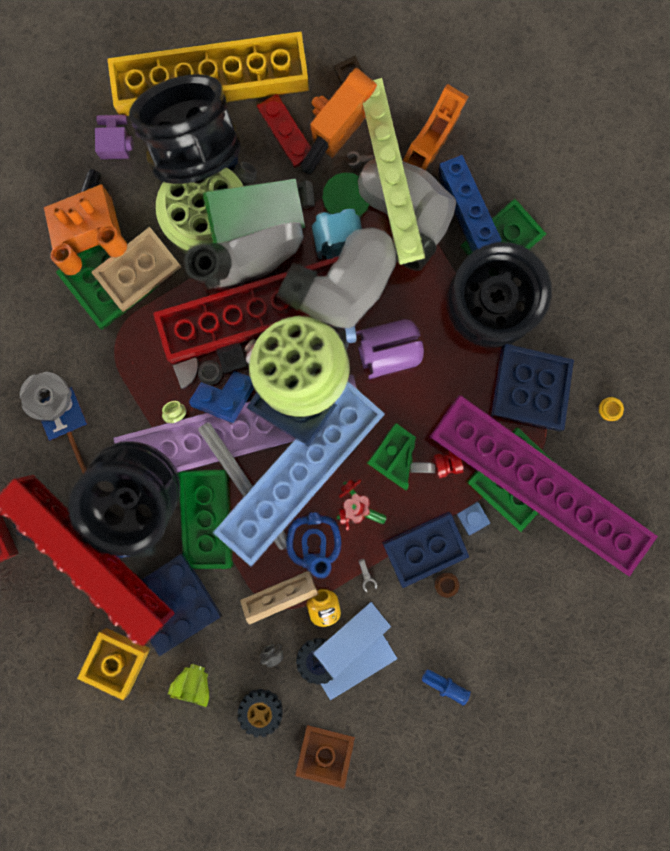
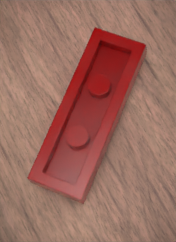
[257,93,311,168]

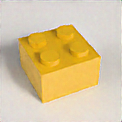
[77,628,151,700]

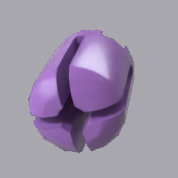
[356,319,424,379]

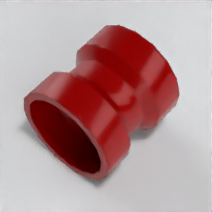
[433,451,463,478]

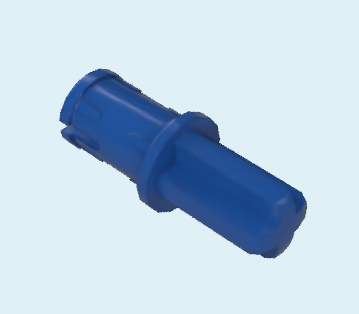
[422,670,470,706]

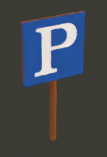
[41,387,88,474]

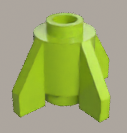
[168,664,209,707]

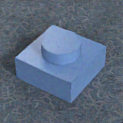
[456,502,490,536]

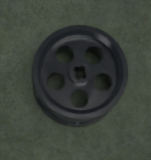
[129,74,241,184]
[68,441,181,556]

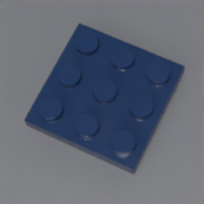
[491,344,574,432]
[142,553,223,657]

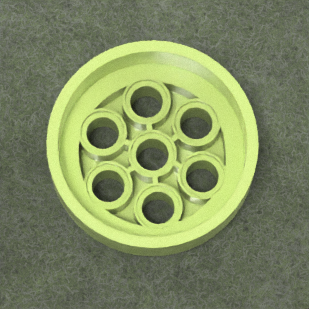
[156,168,243,253]
[249,316,349,417]

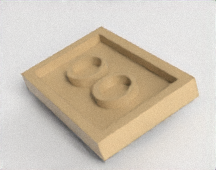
[91,227,181,312]

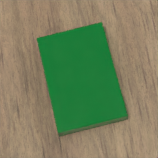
[460,198,546,276]

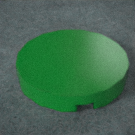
[322,173,369,217]

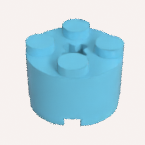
[312,209,362,260]

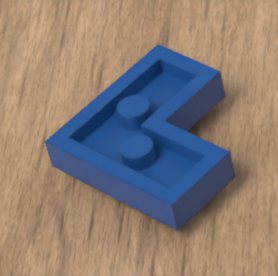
[189,371,255,423]

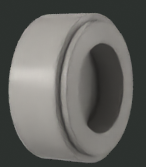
[410,462,435,473]

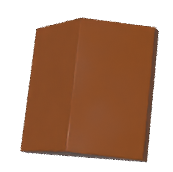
[295,725,355,789]

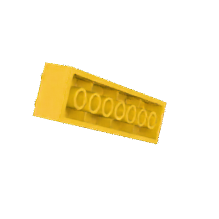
[107,32,309,116]

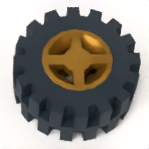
[238,689,283,738]

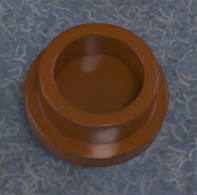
[434,573,459,598]

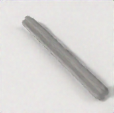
[198,422,287,550]

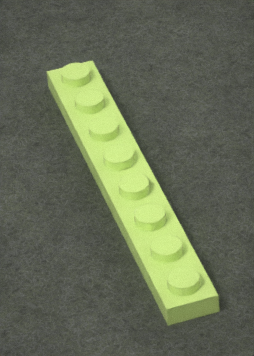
[363,78,425,264]

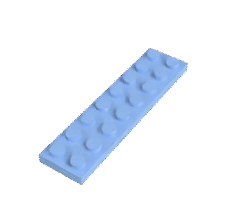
[213,381,385,566]

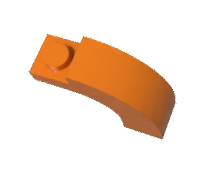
[403,84,469,170]

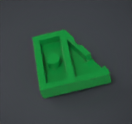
[367,423,416,490]

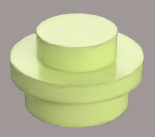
[162,401,187,423]

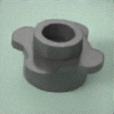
[259,644,284,667]

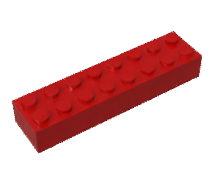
[153,256,340,364]
[0,475,175,647]

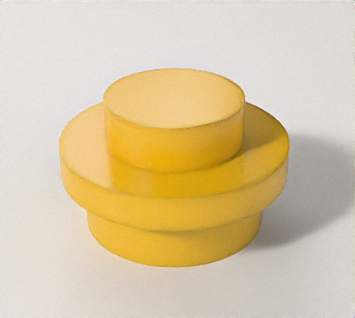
[599,397,624,422]

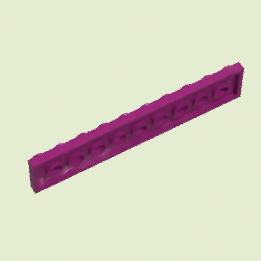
[430,396,658,577]

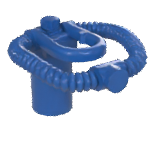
[286,512,342,578]

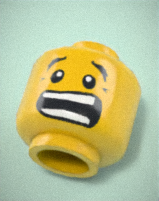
[307,589,341,627]

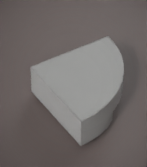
[173,357,199,389]

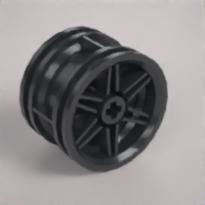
[447,242,552,348]

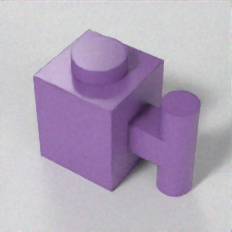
[95,115,133,159]

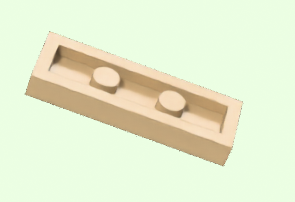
[240,571,318,624]

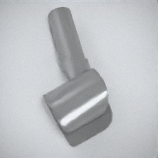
[347,151,375,169]
[359,559,377,592]

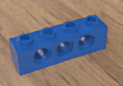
[438,155,502,252]

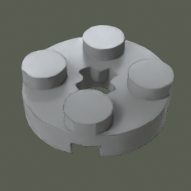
[20,372,72,421]

